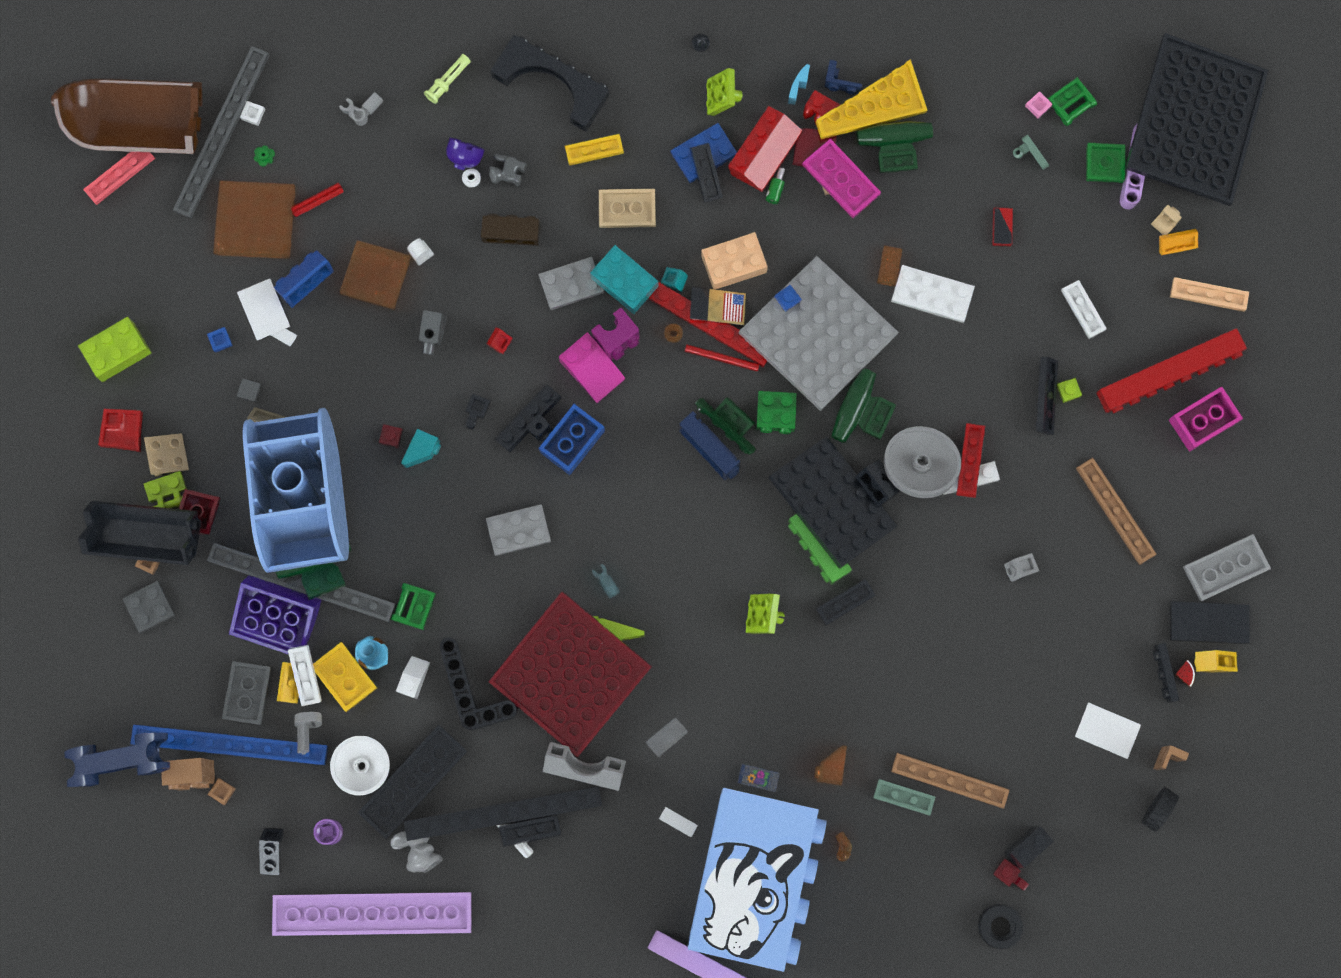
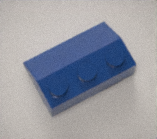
[274,250,334,308]

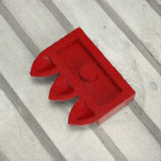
[803,90,840,125]

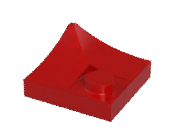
[98,409,143,452]

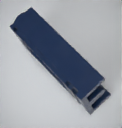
[679,411,740,481]

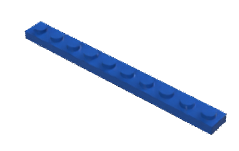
[130,725,328,765]

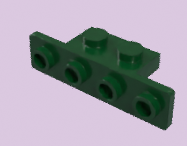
[695,397,757,455]

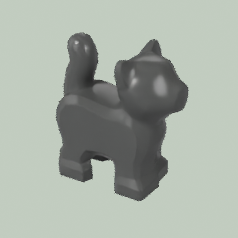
[489,153,527,187]

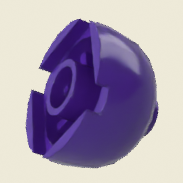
[446,137,485,170]

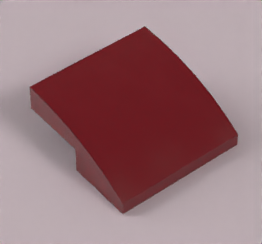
[792,128,837,167]

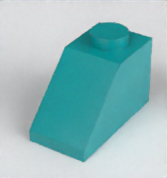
[401,429,441,468]

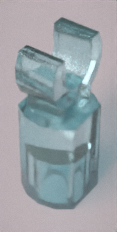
[592,564,621,599]

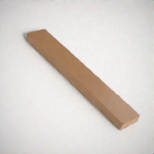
[1076,458,1156,565]
[891,753,1010,809]

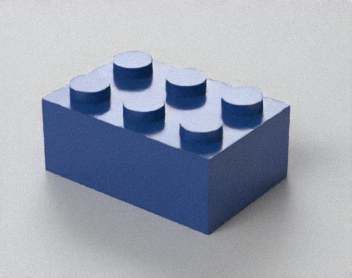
[538,404,605,475]

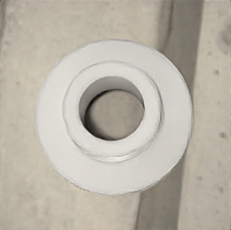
[462,169,481,187]

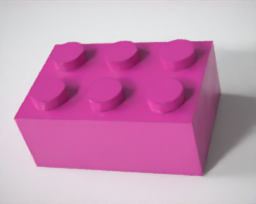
[1169,387,1243,452]

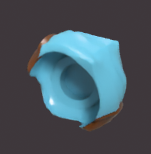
[355,636,388,670]

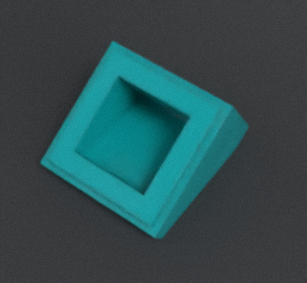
[661,267,688,292]

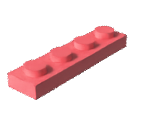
[83,152,155,205]

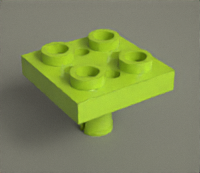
[706,68,743,116]
[745,594,785,634]

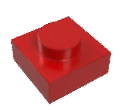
[486,328,513,354]

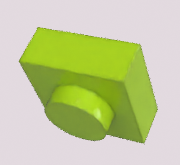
[1057,378,1082,403]

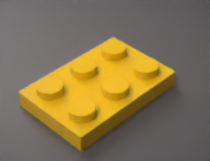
[313,642,377,712]

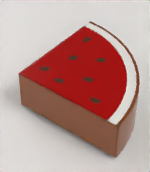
[1174,660,1195,687]

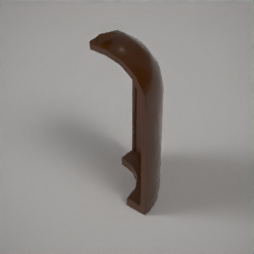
[51,79,202,154]

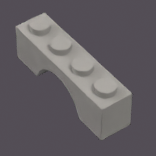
[543,742,626,791]

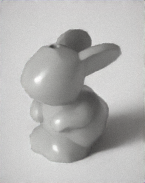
[390,831,443,873]

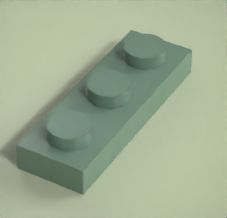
[873,779,936,816]

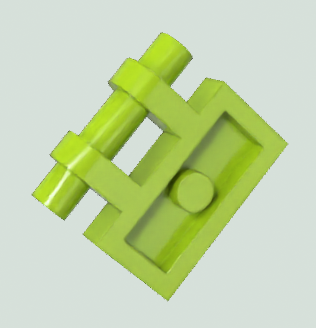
[144,471,187,508]

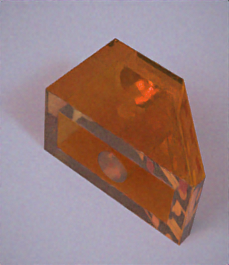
[814,745,847,786]

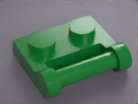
[1048,77,1097,126]
[390,583,436,630]

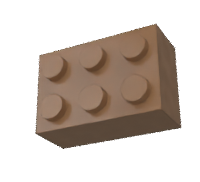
[162,758,215,791]

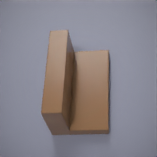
[1153,745,1189,770]

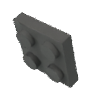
[123,581,175,634]

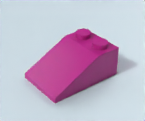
[559,332,625,403]

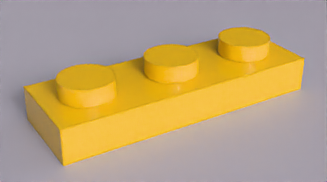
[565,134,624,166]

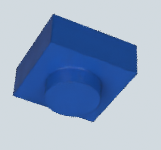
[774,285,802,312]
[207,327,233,353]

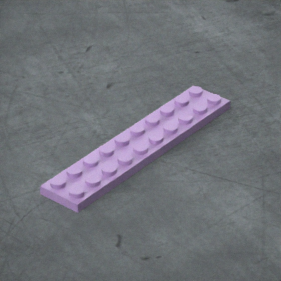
[272,892,472,936]

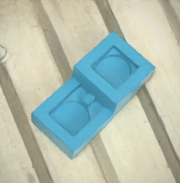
[788,64,810,105]

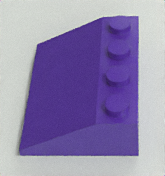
[229,575,321,655]

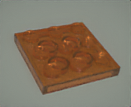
[339,240,411,310]

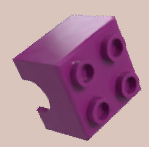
[591,308,640,361]

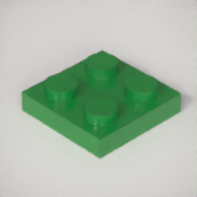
[1086,143,1125,183]

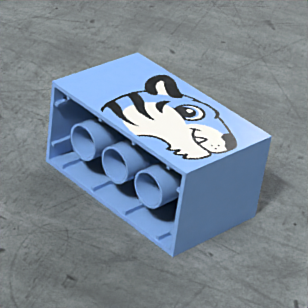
[687,788,827,972]

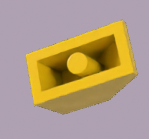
[1194,650,1238,672]

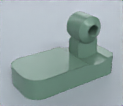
[1013,134,1049,170]

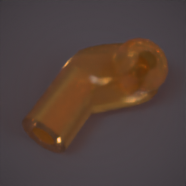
[835,831,852,862]

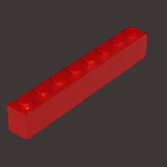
[1096,328,1247,414]

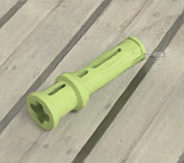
[424,54,471,104]

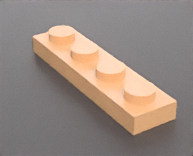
[1170,277,1249,312]

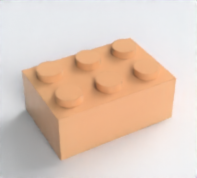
[701,232,768,290]

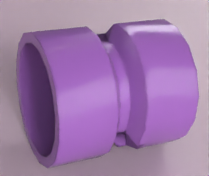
[313,819,343,845]

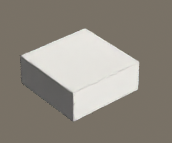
[240,101,265,126]

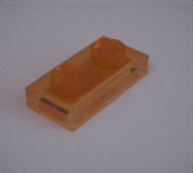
[877,246,902,287]

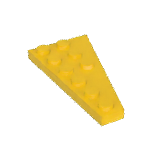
[816,59,927,139]

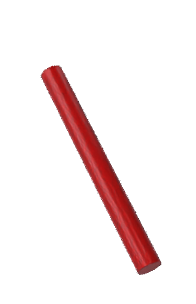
[685,345,760,372]

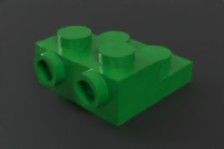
[756,391,797,434]

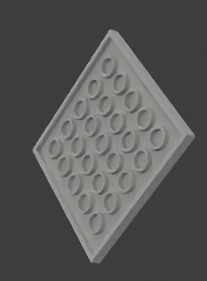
[738,256,899,411]

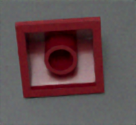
[179,489,221,535]

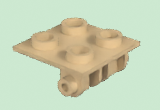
[144,433,189,477]

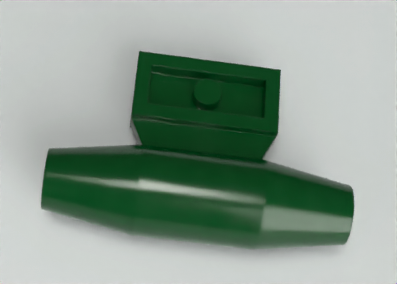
[857,121,933,173]
[831,368,896,443]
[275,544,351,600]

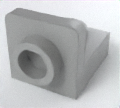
[1004,553,1039,582]

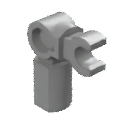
[339,92,384,126]

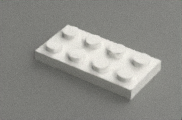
[891,265,975,323]

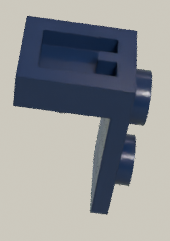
[824,60,863,95]

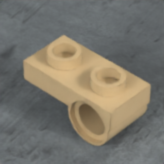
[1151,205,1182,235]

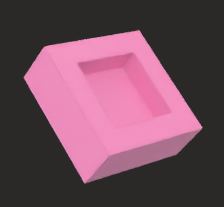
[1025,91,1053,119]

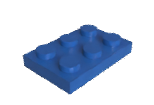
[670,123,737,183]

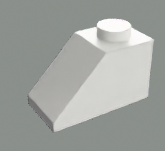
[396,656,430,699]

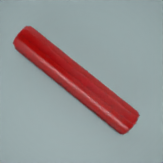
[291,183,344,217]

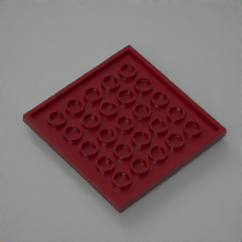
[489,592,652,757]

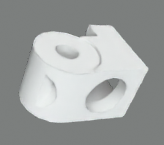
[407,238,434,266]

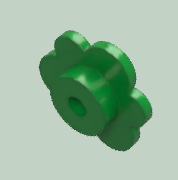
[254,145,275,167]

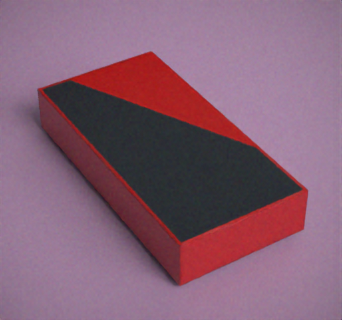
[992,208,1013,246]

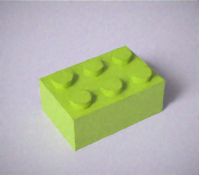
[78,317,152,382]

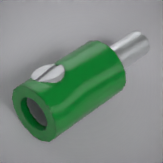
[765,168,785,204]

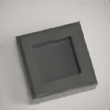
[237,378,261,403]

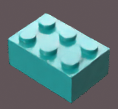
[590,245,658,314]

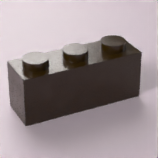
[481,213,540,246]

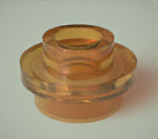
[664,324,683,343]

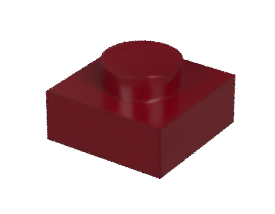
[379,424,403,448]

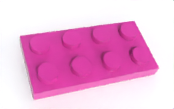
[802,139,881,218]

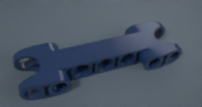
[64,733,170,787]

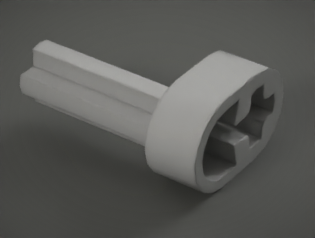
[294,712,322,754]

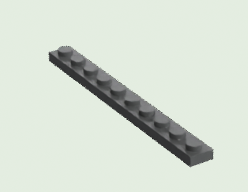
[173,46,270,219]
[207,543,396,622]

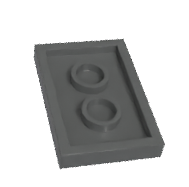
[222,661,272,725]

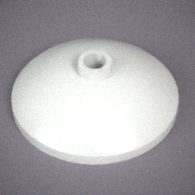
[330,736,390,795]

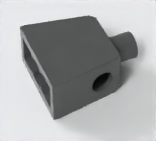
[419,310,447,355]

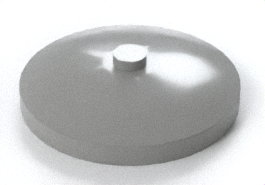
[884,426,961,498]

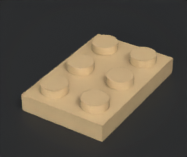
[599,189,656,228]

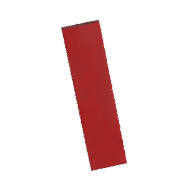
[956,423,985,498]

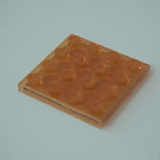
[213,181,295,259]

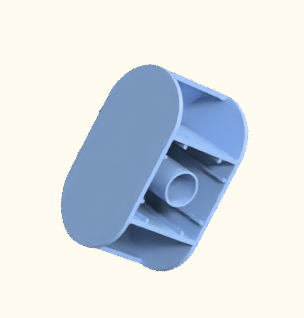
[243,408,349,573]

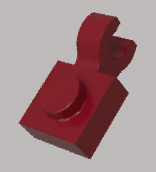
[993,859,1029,891]

